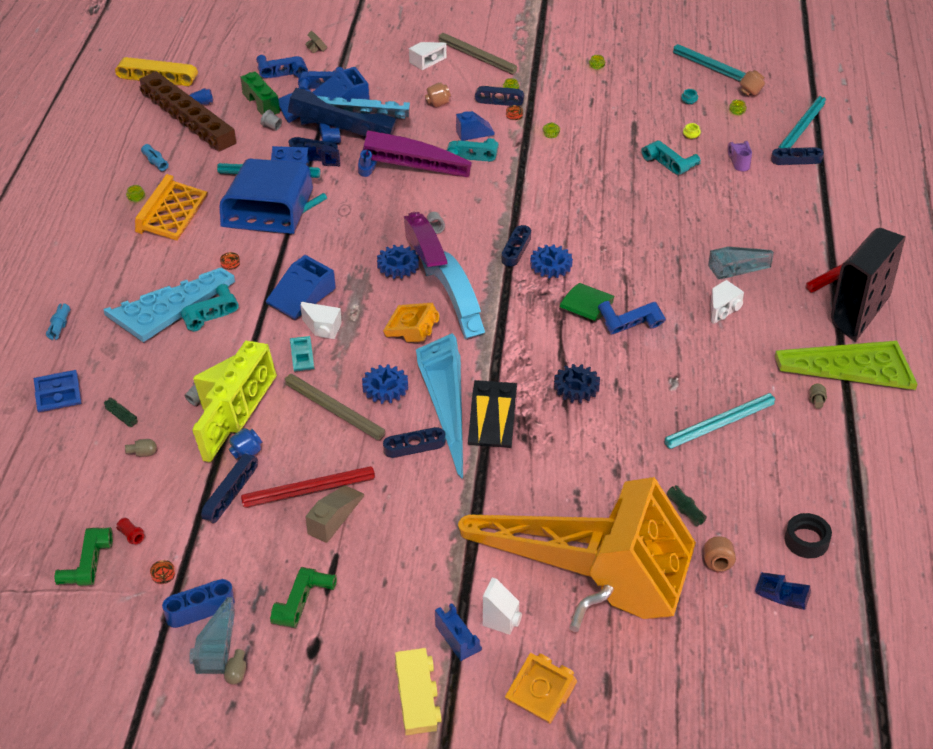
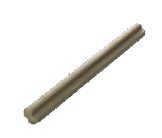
[438,33,517,74]
[285,374,385,440]

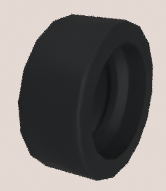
[784,513,832,558]

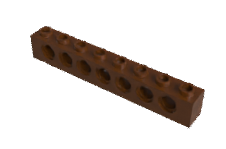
[139,71,237,152]

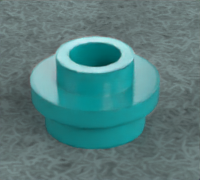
[681,89,698,104]

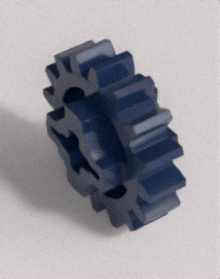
[554,364,600,403]

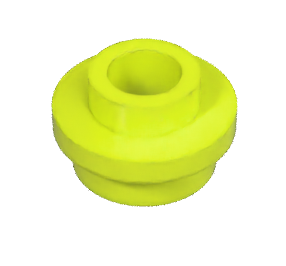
[683,123,701,139]

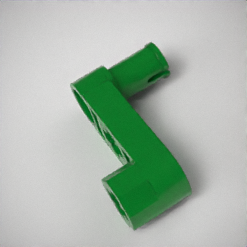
[54,527,113,586]
[270,567,337,628]

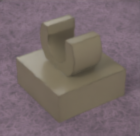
[305,31,328,53]

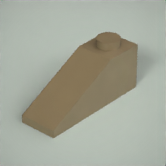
[305,485,364,543]

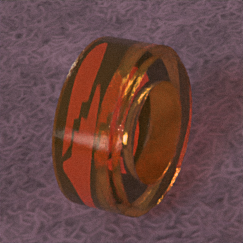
[506,105,523,120]
[220,252,240,270]
[150,560,175,584]

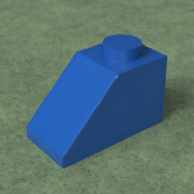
[456,111,495,141]

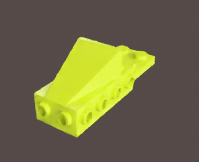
[192,340,277,462]

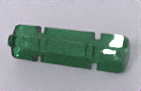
[104,398,138,427]

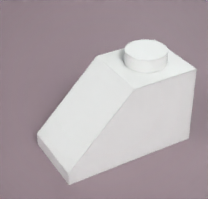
[409,42,447,70]
[300,302,342,339]
[483,577,522,635]

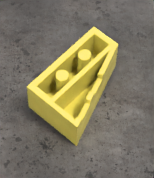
[395,648,441,736]

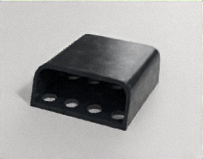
[831,228,906,342]

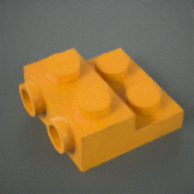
[383,302,439,342]
[505,652,577,724]

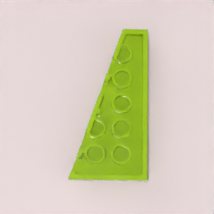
[775,341,918,390]

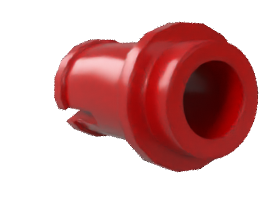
[116,517,144,545]

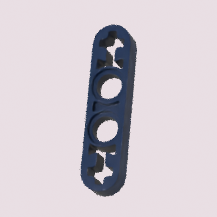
[201,453,258,523]

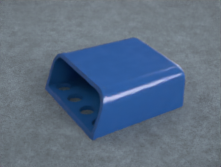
[219,158,313,234]

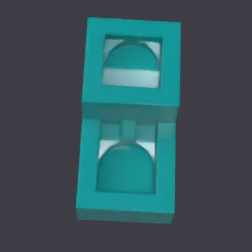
[290,336,315,372]

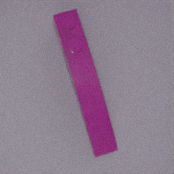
[363,130,472,177]
[404,212,447,267]

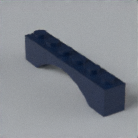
[288,88,396,136]

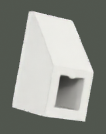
[710,280,744,324]

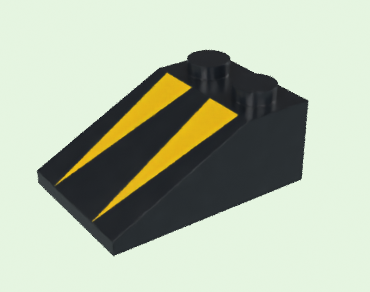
[468,380,517,448]

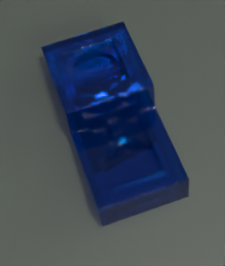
[304,142,340,167]
[755,572,811,610]

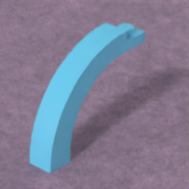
[421,251,485,339]

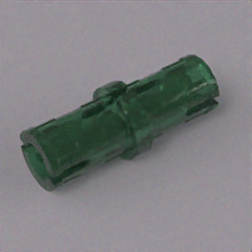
[667,485,707,526]

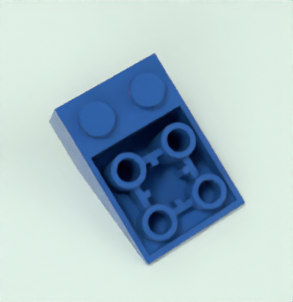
[313,67,369,102]
[266,255,336,319]

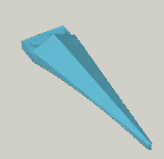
[416,333,463,478]

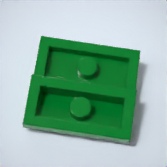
[560,283,615,321]

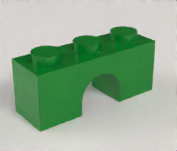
[240,71,280,115]

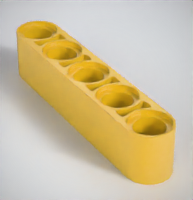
[115,57,198,86]

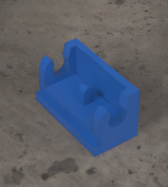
[435,603,482,661]

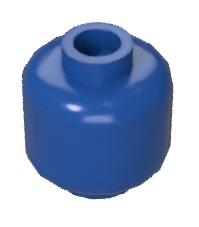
[228,428,263,459]

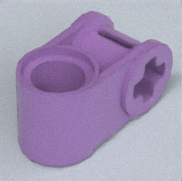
[728,141,752,171]

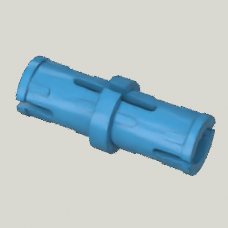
[141,144,169,171]
[46,303,71,340]

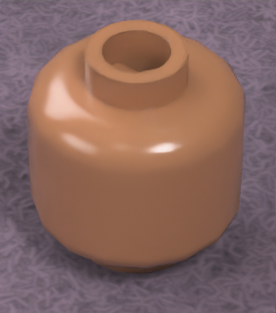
[740,70,765,96]
[425,82,451,108]
[703,536,736,572]

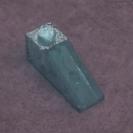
[708,247,774,280]
[189,597,235,674]

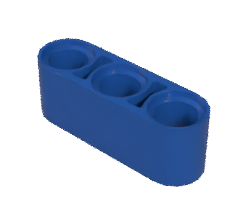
[162,579,235,628]

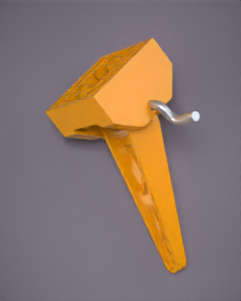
[458,477,696,632]

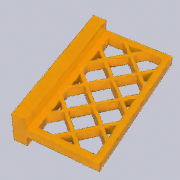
[135,174,208,241]

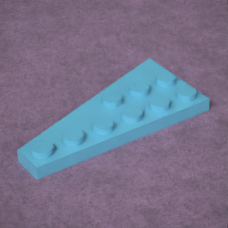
[317,96,410,119]
[103,267,235,342]

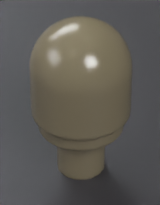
[809,384,827,409]
[125,439,157,457]
[224,649,246,685]

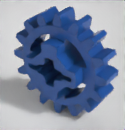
[530,244,573,278]
[377,245,419,279]
[362,364,408,404]

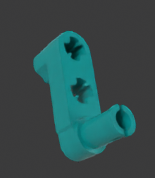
[446,138,499,162]
[641,140,701,175]
[181,284,239,332]

